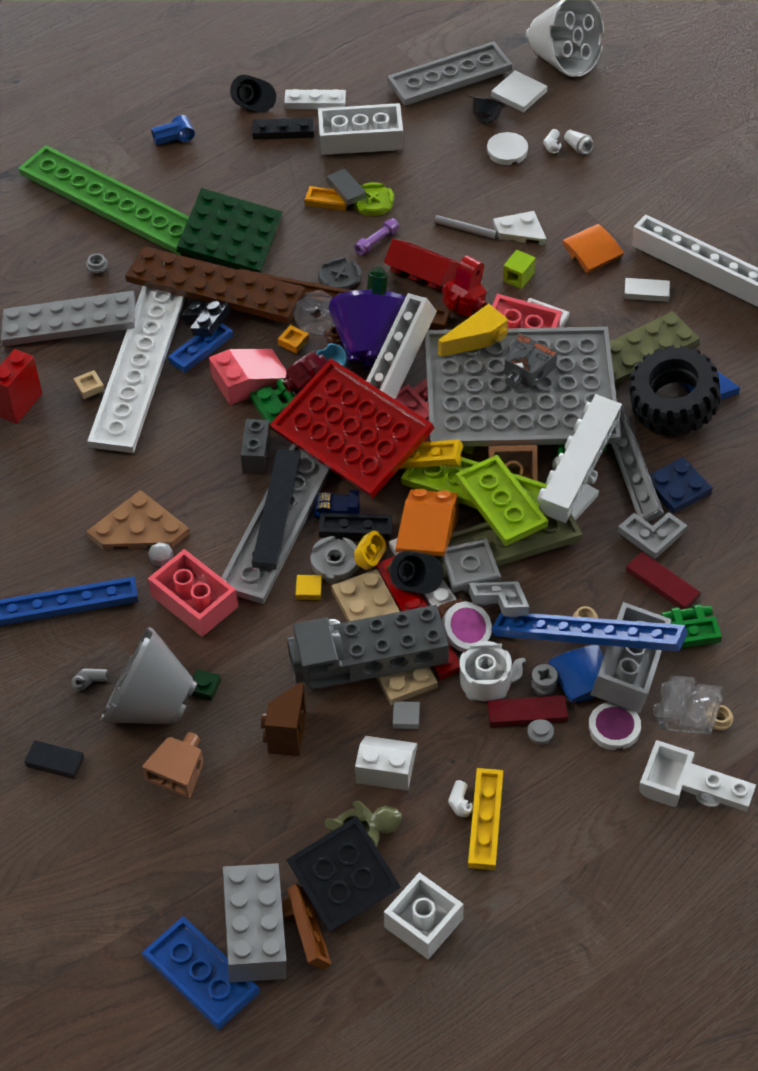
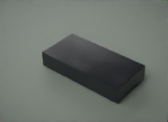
[24,740,84,779]

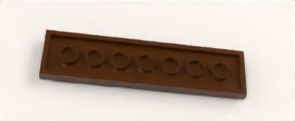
[125,246,305,324]

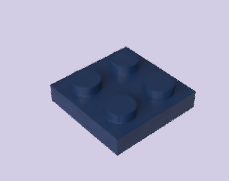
[650,457,713,514]

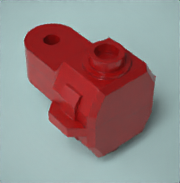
[442,255,487,317]

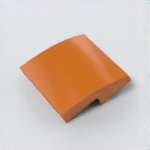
[562,224,624,274]

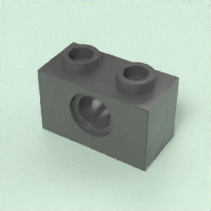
[240,419,271,474]

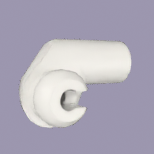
[543,129,561,154]
[448,780,473,817]

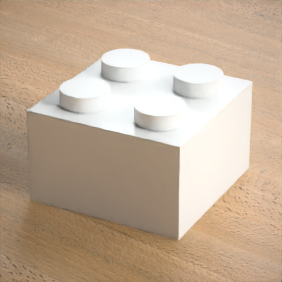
[384,872,463,959]

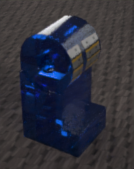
[314,490,360,519]

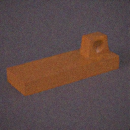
[282,884,332,970]

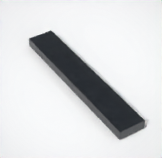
[252,449,301,569]

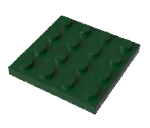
[176,188,283,273]

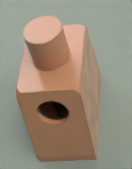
[142,732,204,799]

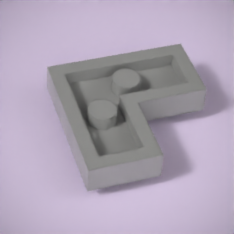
[618,512,687,559]
[469,582,529,618]

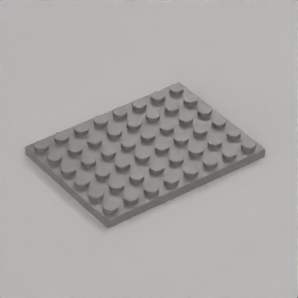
[425,327,621,447]

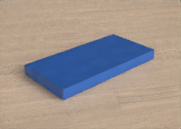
[142,916,260,1031]

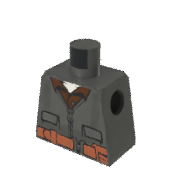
[504,333,558,389]

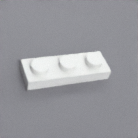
[284,89,346,109]

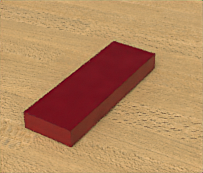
[626,552,700,610]
[487,695,568,727]

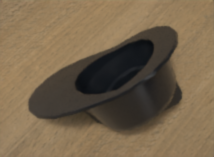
[230,75,276,113]
[466,95,507,123]
[386,551,444,593]

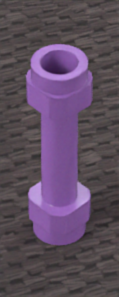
[354,218,400,256]

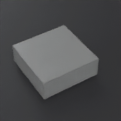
[393,702,420,729]

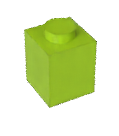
[503,250,536,289]

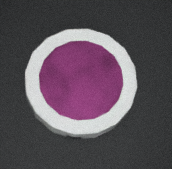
[442,601,492,652]
[589,702,641,750]

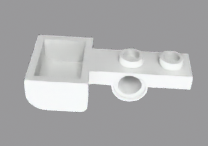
[639,740,756,812]

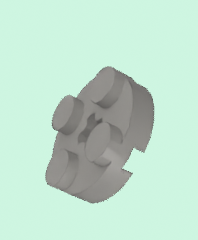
[311,536,359,584]

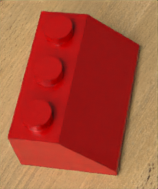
[384,238,459,289]

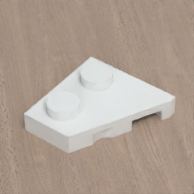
[493,211,546,245]

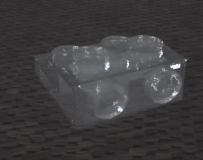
[653,676,724,734]

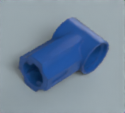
[151,115,195,145]

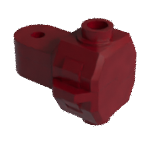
[283,352,328,395]

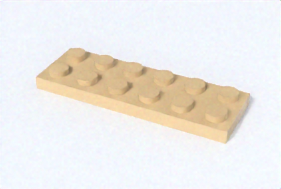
[332,569,438,706]

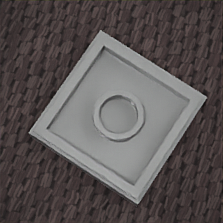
[441,538,501,593]

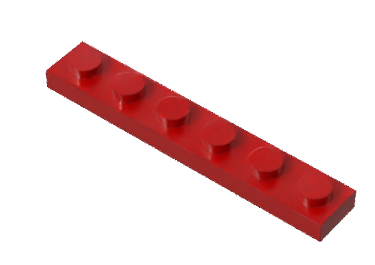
[375,556,460,680]

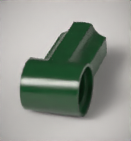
[366,266,388,295]

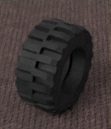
[629,345,721,436]

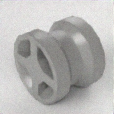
[531,664,558,697]

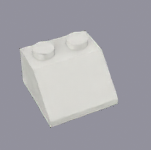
[355,736,417,791]

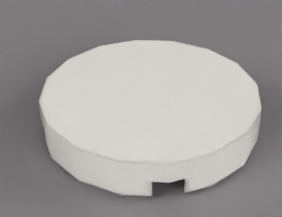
[487,132,528,165]

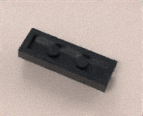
[252,117,314,139]
[319,512,393,540]

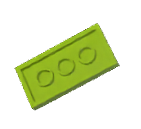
[455,455,548,546]

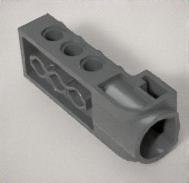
[287,605,449,688]

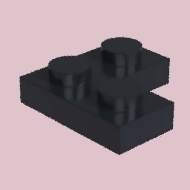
[182,301,232,336]

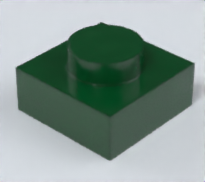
[191,669,221,701]

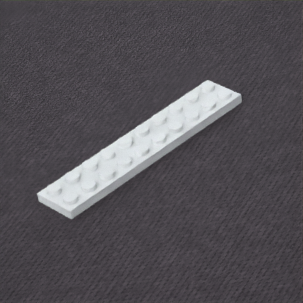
[87,286,186,453]

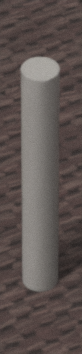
[434,215,497,240]

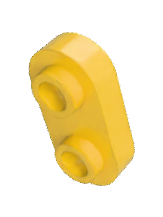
[354,531,386,570]

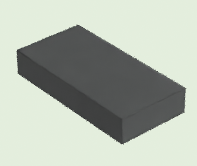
[327,168,366,206]

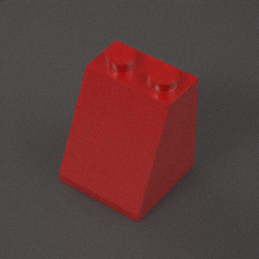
[0,349,43,424]

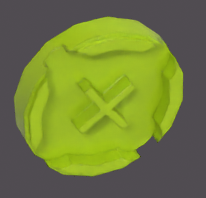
[353,182,394,216]

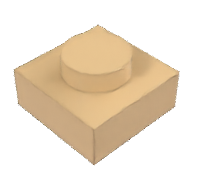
[73,370,105,399]

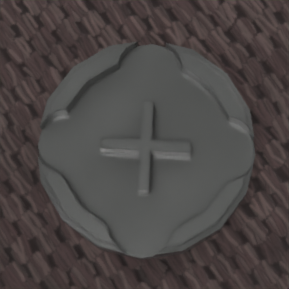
[318,258,362,291]

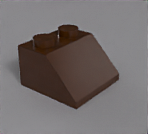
[261,683,307,756]

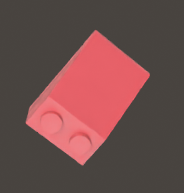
[492,294,562,329]
[209,349,286,406]

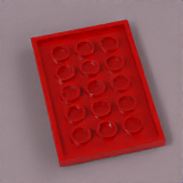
[269,358,435,498]

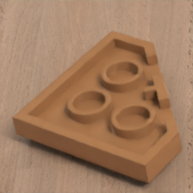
[86,490,190,550]

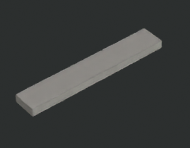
[611,405,664,522]

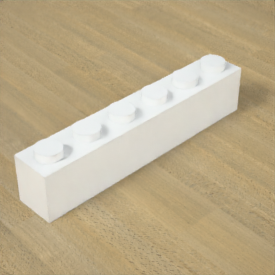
[366,293,437,399]
[537,394,622,523]

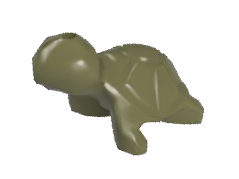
[325,801,402,847]

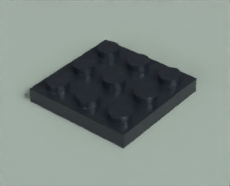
[286,816,401,933]

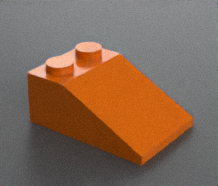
[395,489,459,556]

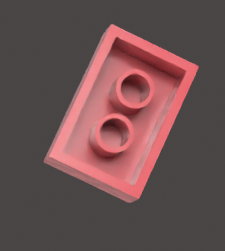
[148,549,238,637]

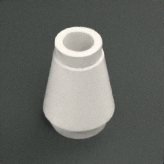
[564,130,594,154]

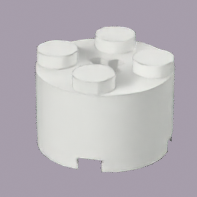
[460,641,512,701]

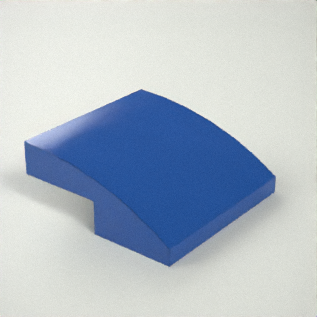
[548,645,604,703]

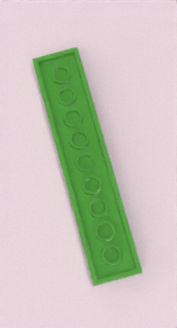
[18,145,189,256]

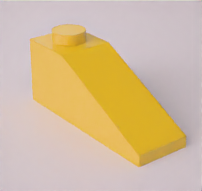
[438,304,508,357]

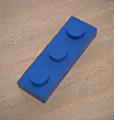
[168,323,233,374]

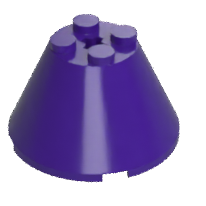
[328,290,406,370]

